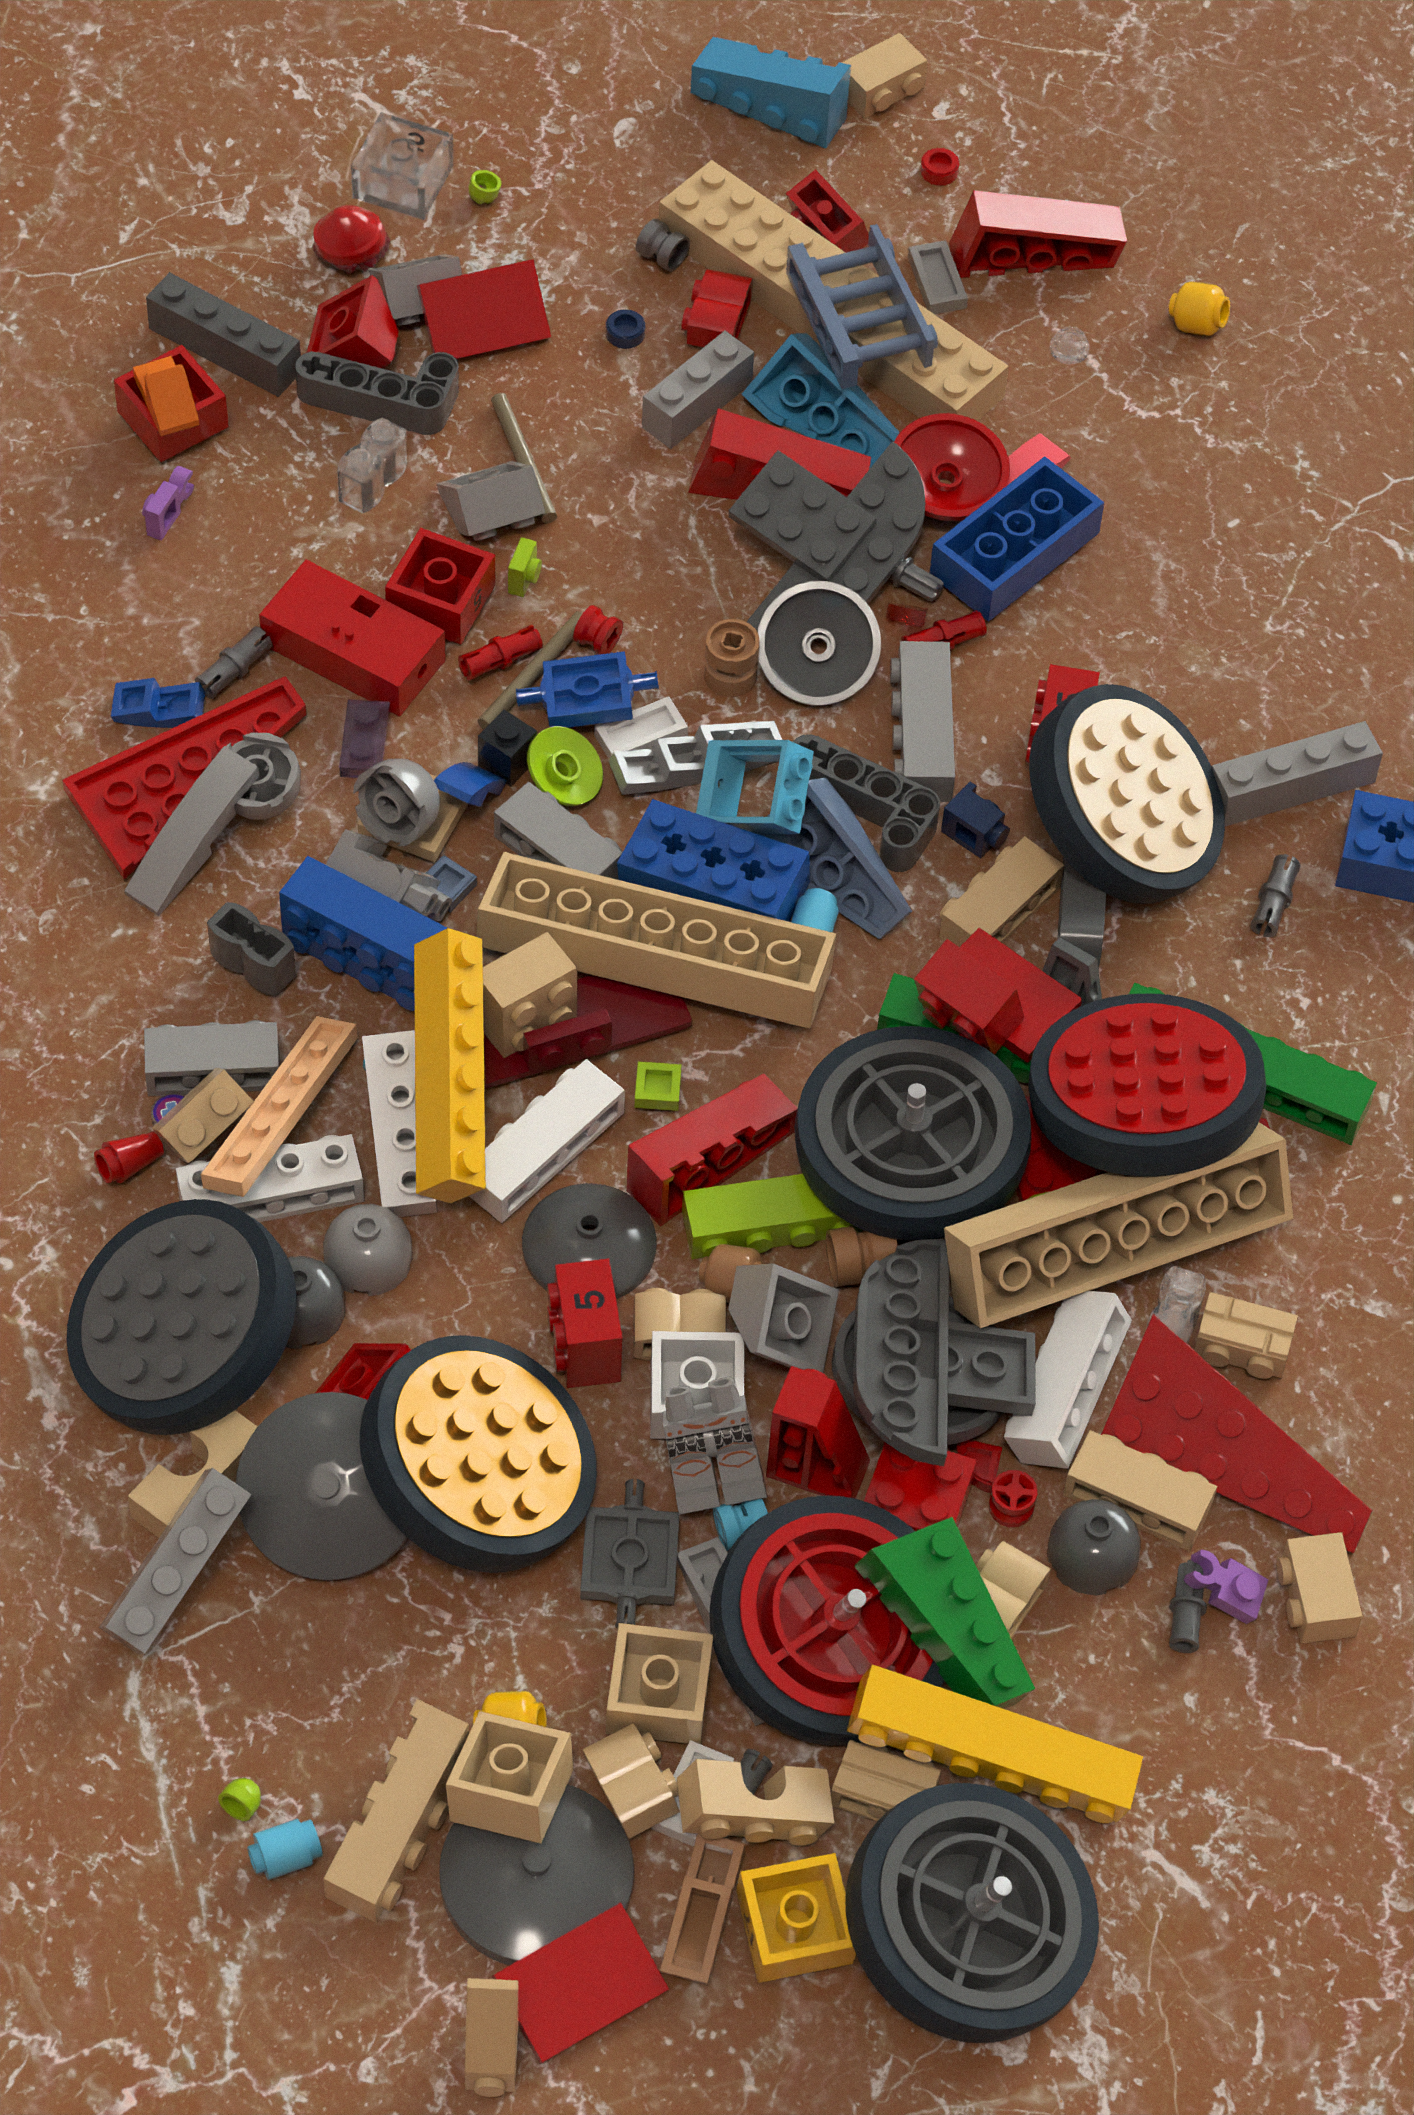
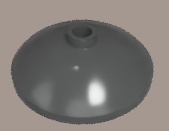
[757,581,881,706]
[522,1183,656,1299]

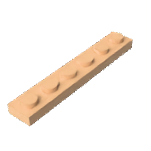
[201,1016,358,1197]

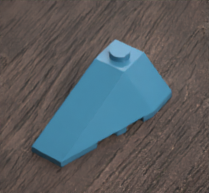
[742,333,900,468]

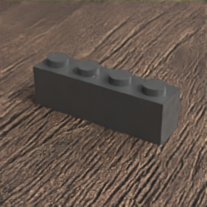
[146,272,301,397]

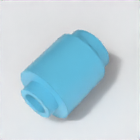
[791,888,839,933]
[247,1819,323,1880]

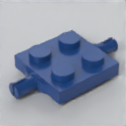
[516,651,659,728]

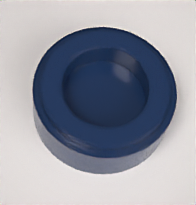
[606,309,645,349]

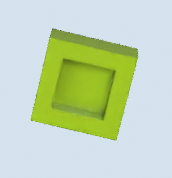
[508,537,542,597]
[634,1061,682,1111]

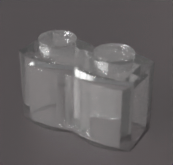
[337,418,407,513]
[1146,1266,1206,1344]

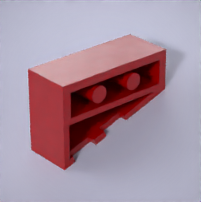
[766,1366,871,1499]

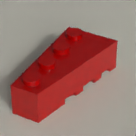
[949,190,1127,278]

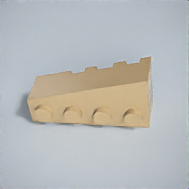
[323,1699,469,1923]

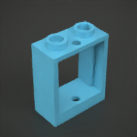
[696,740,814,834]

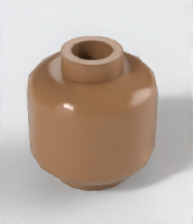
[699,1244,767,1303]

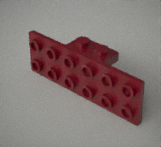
[484,975,692,1089]

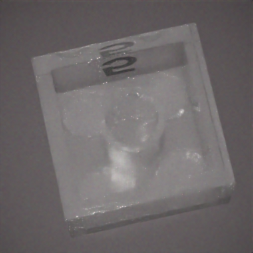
[351,112,453,220]

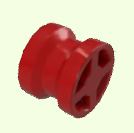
[573,605,623,655]
[989,1470,1038,1528]

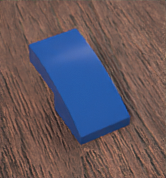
[111,678,205,728]
[434,762,507,807]

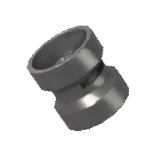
[636,218,690,272]

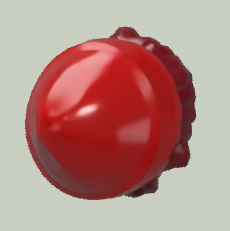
[312,205,391,274]

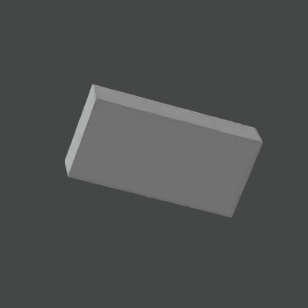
[908,240,968,314]

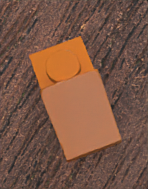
[133,356,199,436]

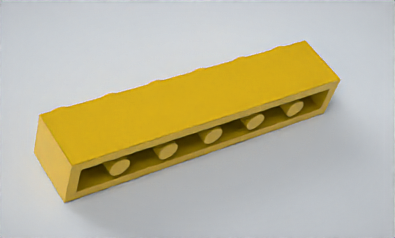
[414,928,486,1203]
[846,1664,1143,1823]

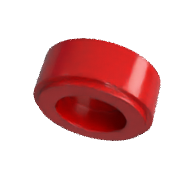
[920,148,960,186]

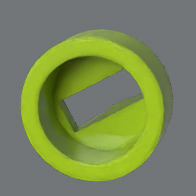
[469,170,501,204]
[218,1778,261,1821]

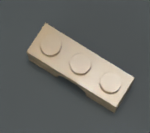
[128,1410,258,1538]
[677,1759,834,1846]

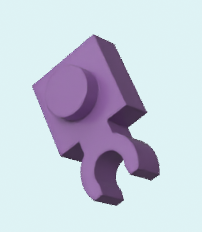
[142,466,194,541]
[1184,1550,1269,1624]

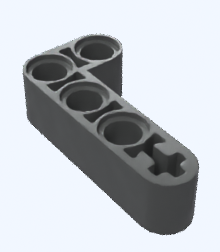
[295,352,459,435]
[793,734,940,872]
[1057,857,1106,970]

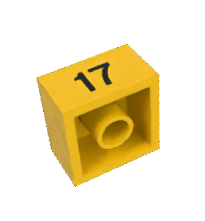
[736,1853,856,1983]

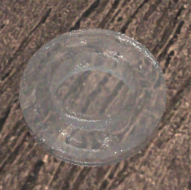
[1050,327,1090,364]

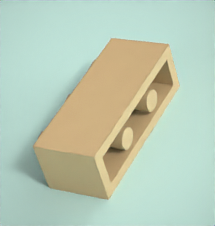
[939,836,1064,947]
[1063,1430,1217,1551]

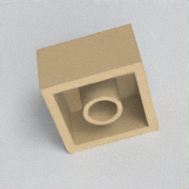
[483,932,577,1058]
[606,1623,713,1744]
[446,1711,573,1844]

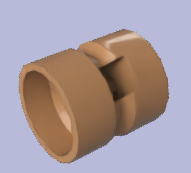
[704,619,760,697]
[826,1226,898,1287]

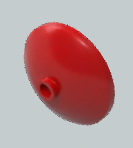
[894,413,1010,521]

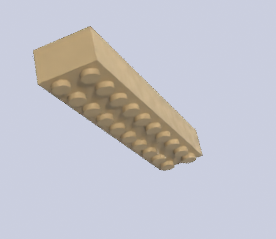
[659,160,1009,421]

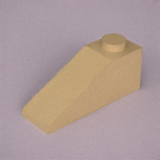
[465,1978,518,2097]

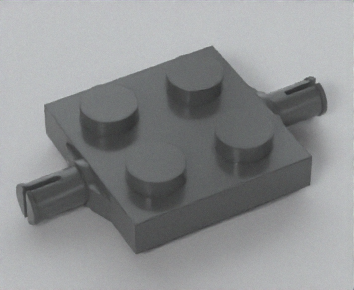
[580,1479,679,1629]

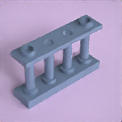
[786,224,938,389]

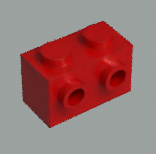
[785,169,869,253]

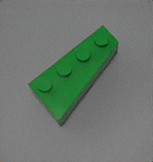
[854,1517,1035,1709]

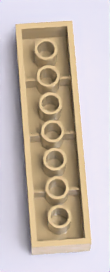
[476,852,836,1029]
[944,1123,1293,1328]

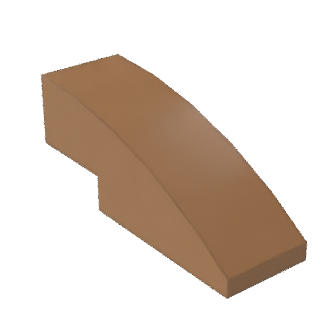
[660,1833,746,1985]

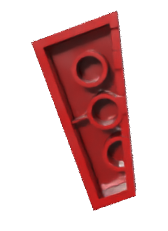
[688,408,871,500]
[626,1073,797,1227]

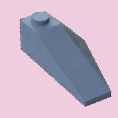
[759,778,912,939]

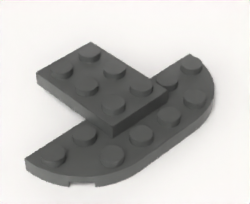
[728,441,925,642]
[853,1239,1036,1466]

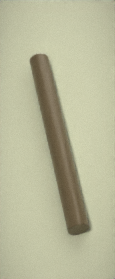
[491,393,557,523]
[477,611,582,729]

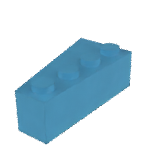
[691,37,851,148]

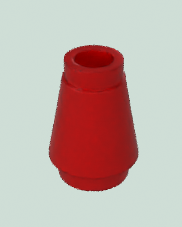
[94,1131,164,1184]

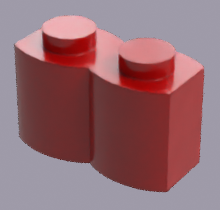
[681,269,753,347]

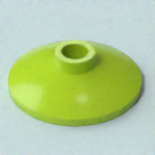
[527,726,603,806]

